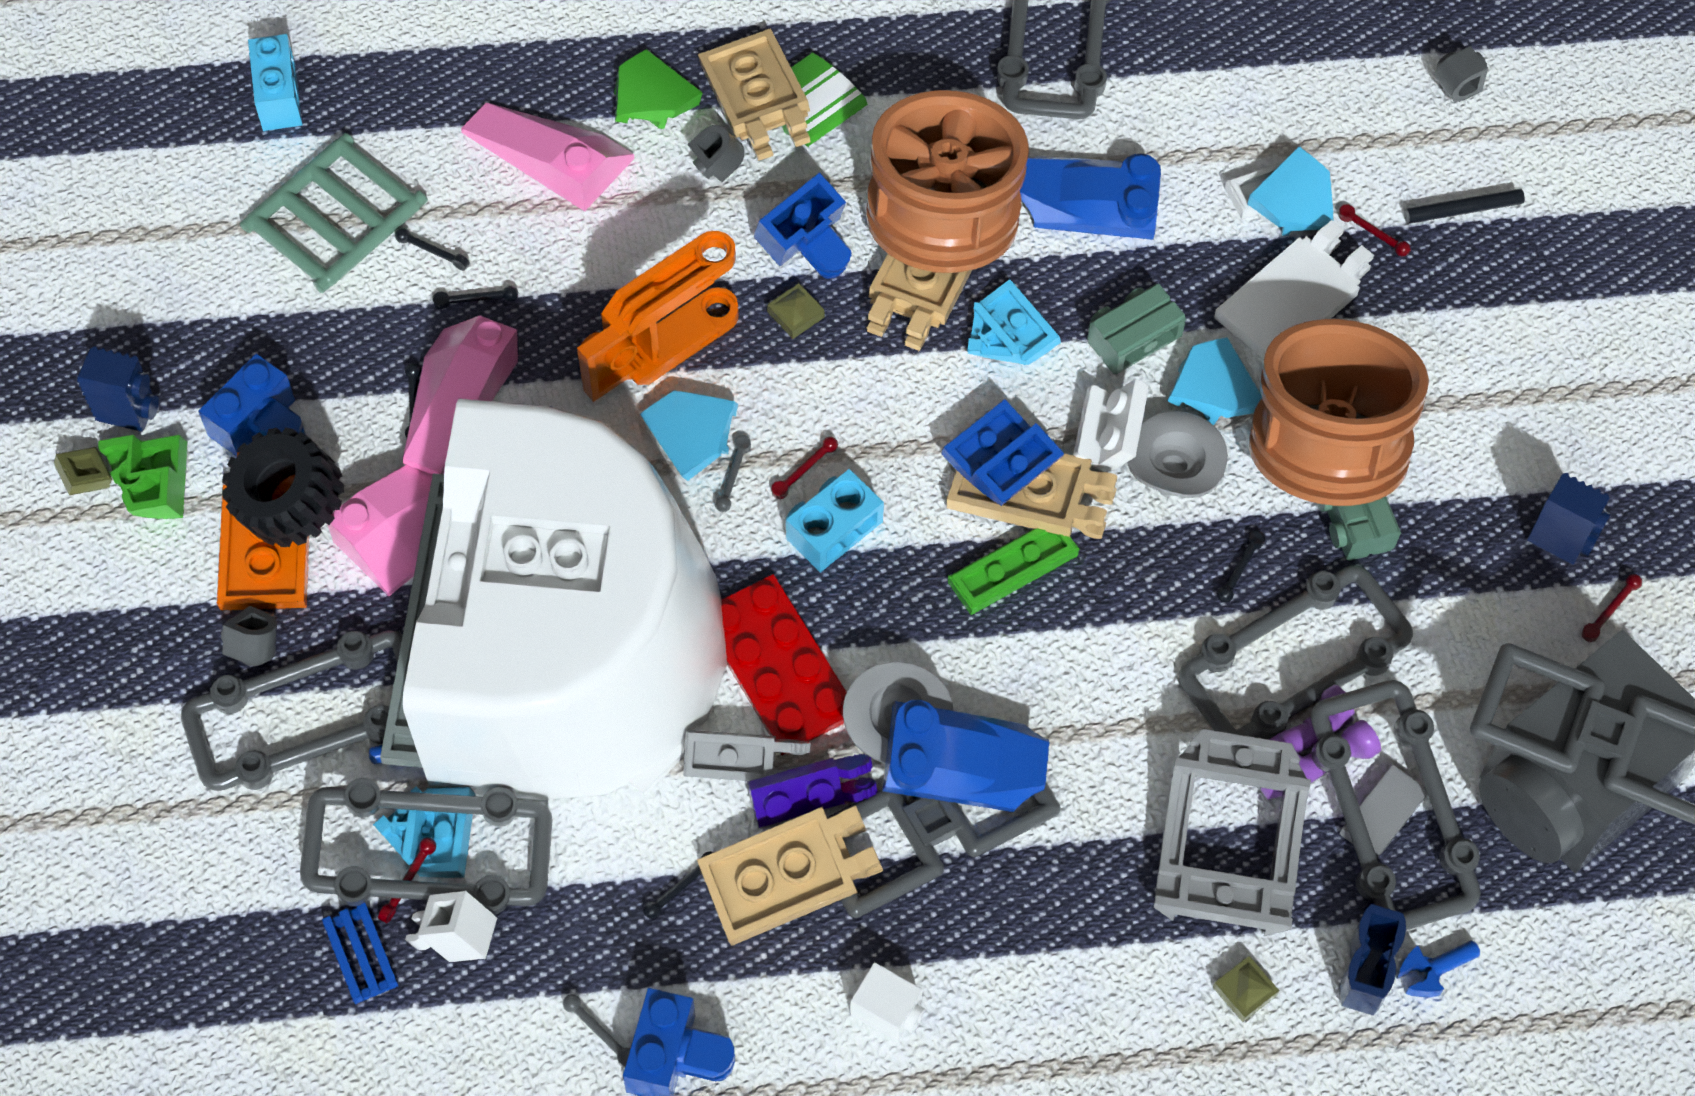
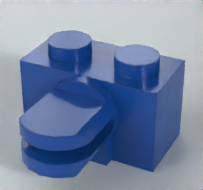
[754,172,852,279]
[198,354,306,457]
[623,988,735,1096]

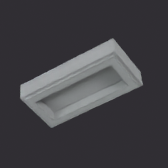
[1339,765,1428,859]

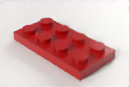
[722,574,847,755]

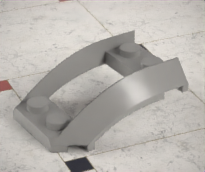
[1154,729,1311,936]

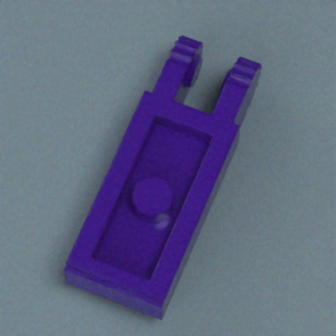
[747,753,877,828]

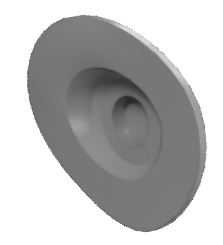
[1127,411,1228,498]
[843,662,953,763]

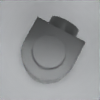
[1434,46,1488,102]
[687,125,744,182]
[221,606,277,666]

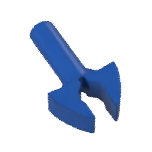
[1396,940,1480,998]

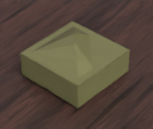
[767,283,825,339]
[54,447,112,496]
[1213,956,1280,1022]

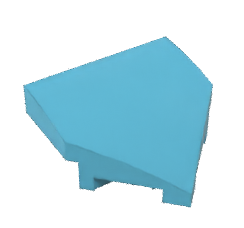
[1247,147,1334,236]
[967,279,1061,365]
[1167,337,1262,425]
[640,390,738,481]
[373,786,476,878]

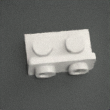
[1073,378,1149,473]

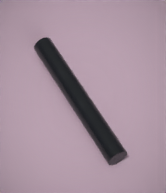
[1404,188,1525,224]

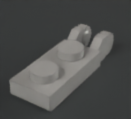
[683,730,811,781]

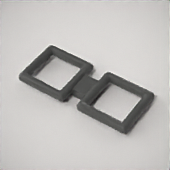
[1470,643,1695,825]
[827,783,1061,918]

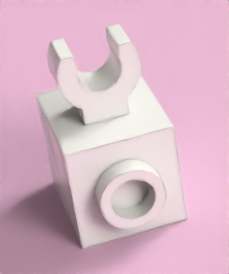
[405,891,497,962]

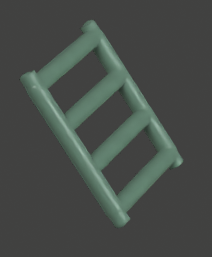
[240,133,428,293]

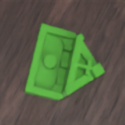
[614,49,703,129]

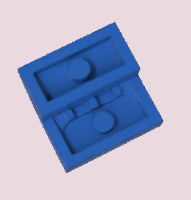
[941,399,1065,506]

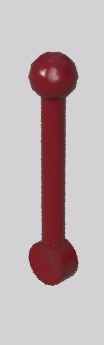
[1338,204,1411,257]
[771,436,838,499]
[1581,574,1642,642]
[378,837,437,923]

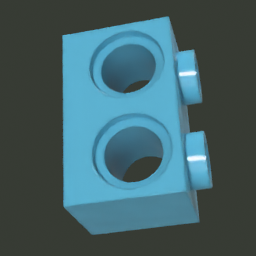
[248,34,302,131]
[786,469,884,573]

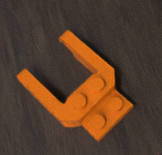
[577,231,739,402]

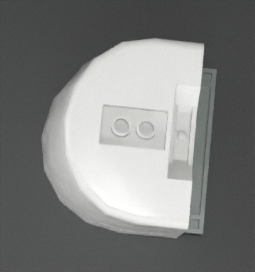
[380,399,727,800]

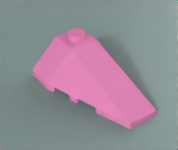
[461,102,635,211]
[403,316,518,475]
[327,465,432,596]

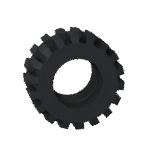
[222,428,344,547]

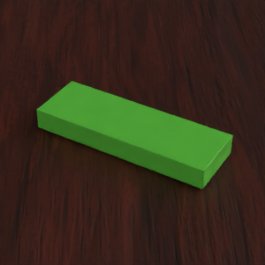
[948,528,1079,615]

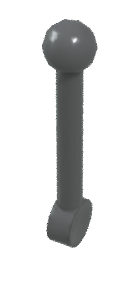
[715,435,751,512]
[563,994,631,1068]

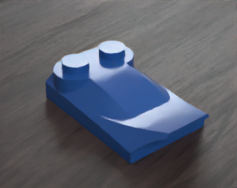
[1020,154,1161,240]
[882,700,1050,812]

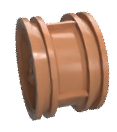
[866,90,1029,273]
[1249,319,1429,506]

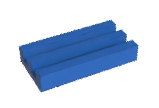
[322,903,398,1004]

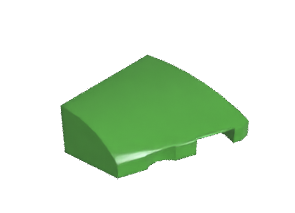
[98,435,188,519]

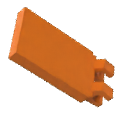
[217,452,309,610]

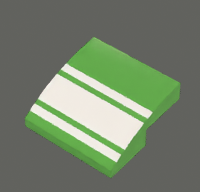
[782,53,868,147]

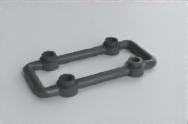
[997,0,1111,120]
[1178,565,1413,740]
[181,630,403,791]
[1311,680,1481,931]
[300,778,553,915]

